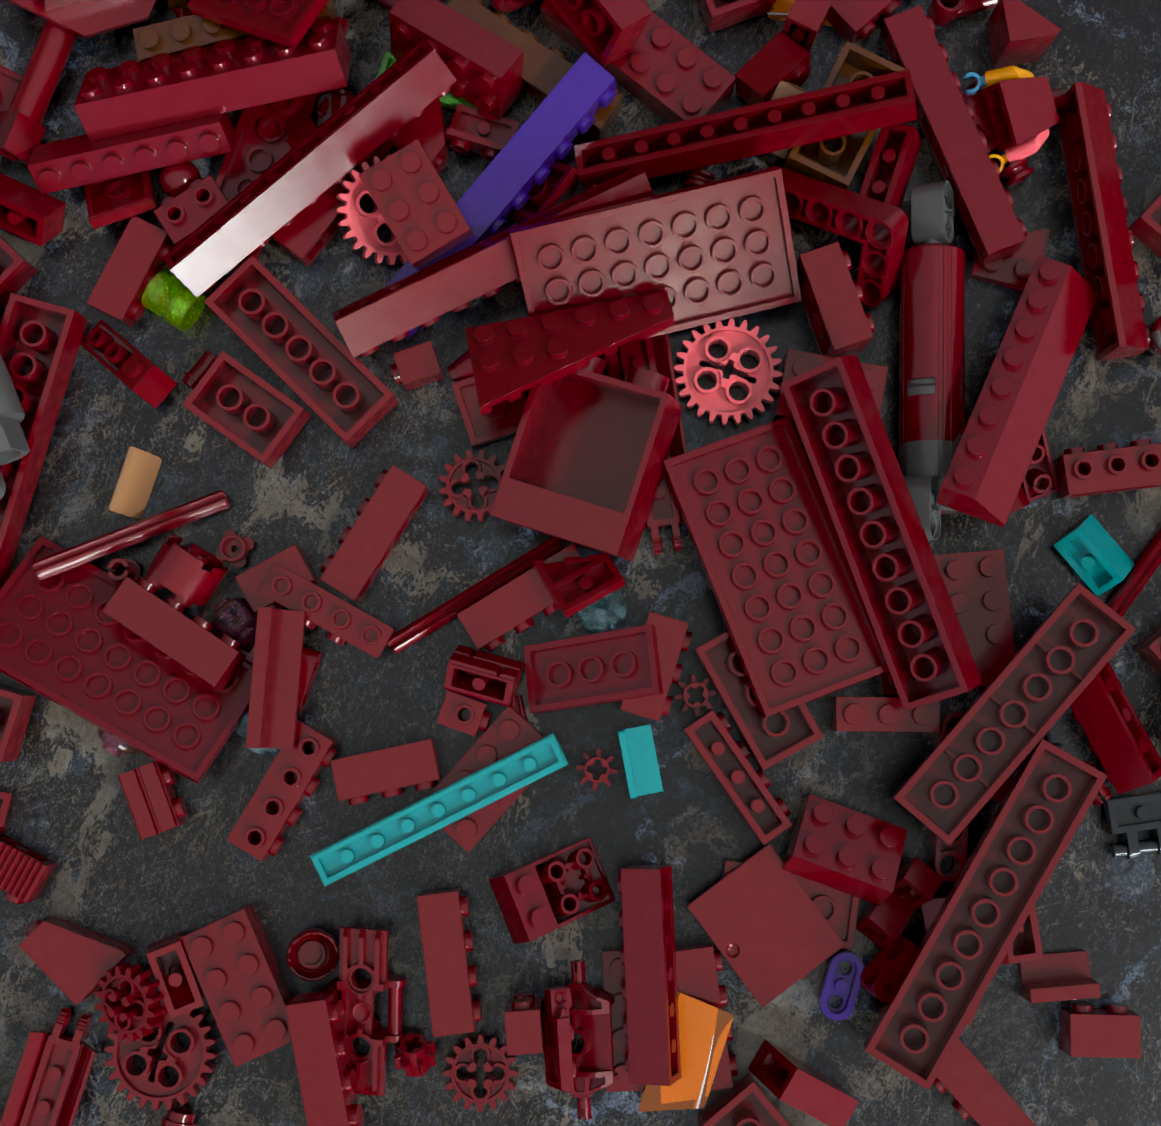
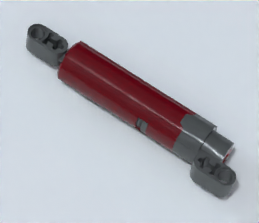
[899,180,965,541]

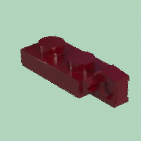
[542,986,576,1092]

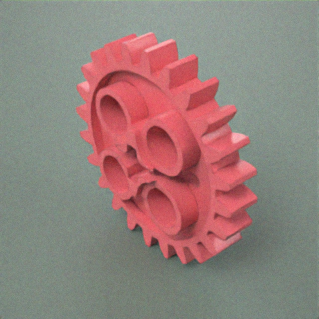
[335,155,408,265]
[674,318,783,427]

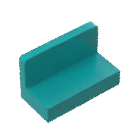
[1053,514,1134,597]
[617,724,663,799]

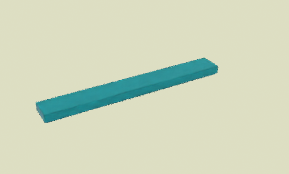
[310,733,569,887]

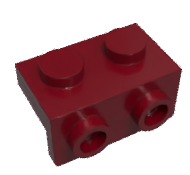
[444,103,521,162]

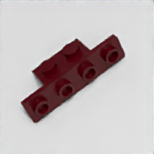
[260,564,394,658]

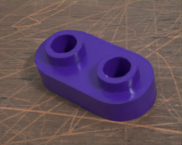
[818,950,864,1021]

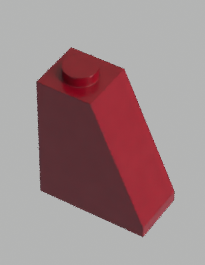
[19,916,135,1005]
[748,1039,859,1126]

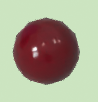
[159,161,202,197]

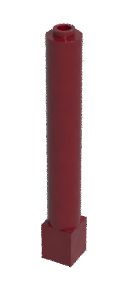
[0,20,78,164]

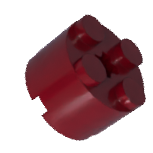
[145,534,228,607]

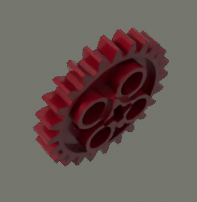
[104,999,219,1111]

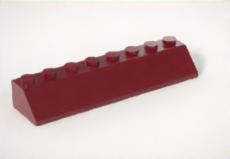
[1057,81,1150,361]
[937,255,1098,528]

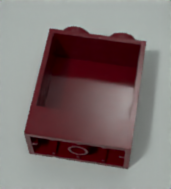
[490,357,683,562]

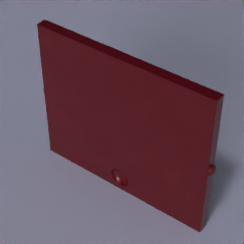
[687,843,845,1008]

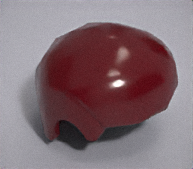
[286,928,339,981]

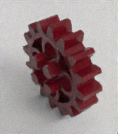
[439,449,505,523]
[94,962,165,1042]
[443,1032,519,1112]

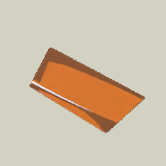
[638,991,734,1112]

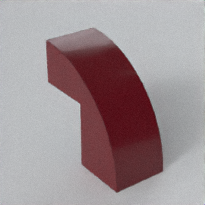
[856,857,943,948]

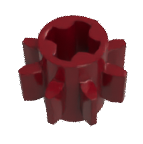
[674,674,717,716]
[576,748,618,791]
[393,1033,436,1077]

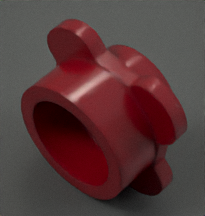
[215,530,254,568]

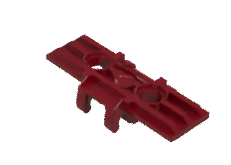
[329,926,406,1096]

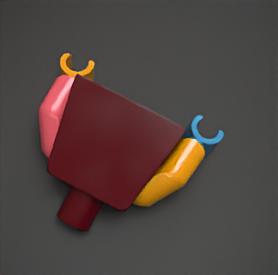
[963,65,1067,172]

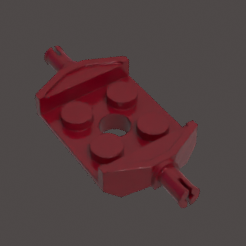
[544,960,619,1120]

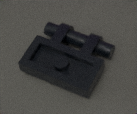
[1103,791,1161,859]

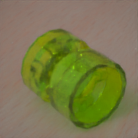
[142,270,206,332]

